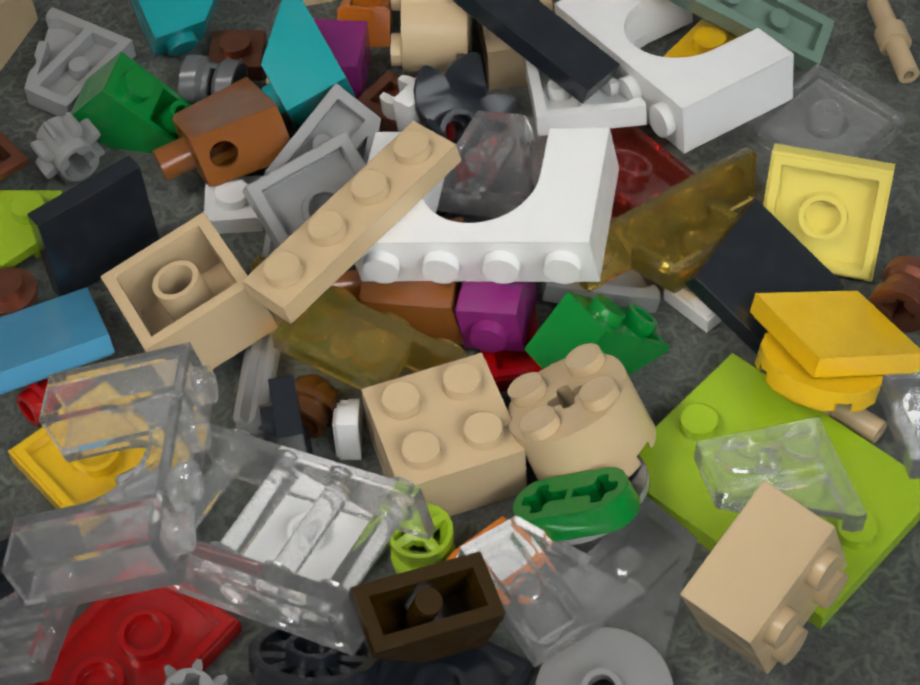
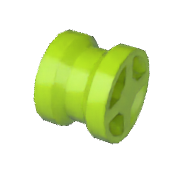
[388,502,455,574]

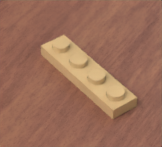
[242,121,462,324]

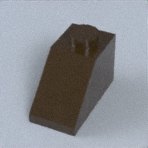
[348,551,506,664]

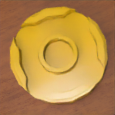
[755,332,884,412]

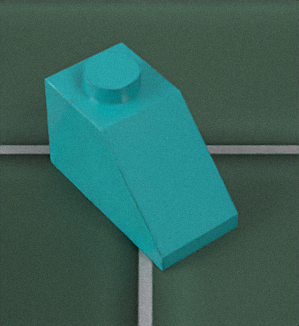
[130,0,220,57]
[261,0,355,129]

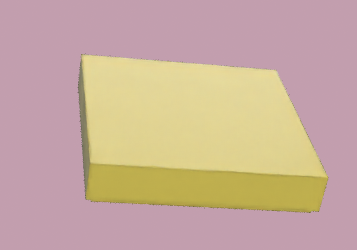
[763,143,896,282]

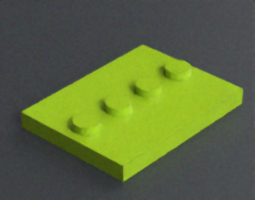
[638,353,920,630]

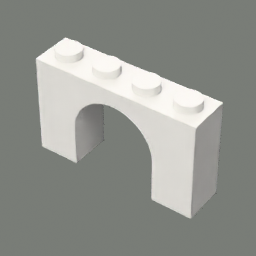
[554,0,794,154]
[354,127,619,284]

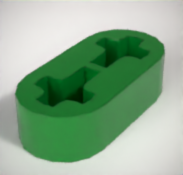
[513,467,640,543]

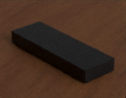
[453,0,620,104]

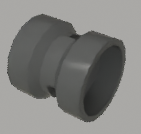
[178,54,248,105]

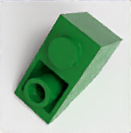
[70,51,192,154]
[524,291,671,375]

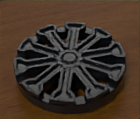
[248,620,378,685]

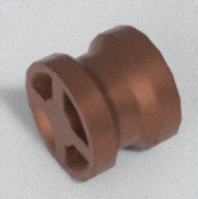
[869,256,920,333]

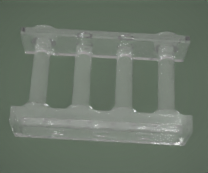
[115,422,436,656]

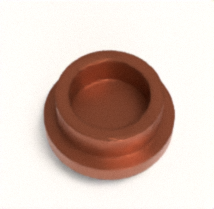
[0,267,39,317]

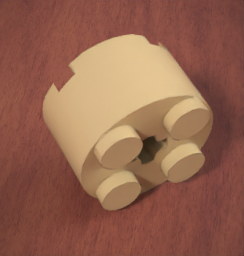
[390,0,473,77]
[507,343,656,480]

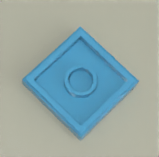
[0,287,115,395]

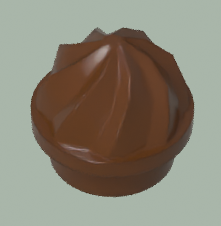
[295,374,338,438]

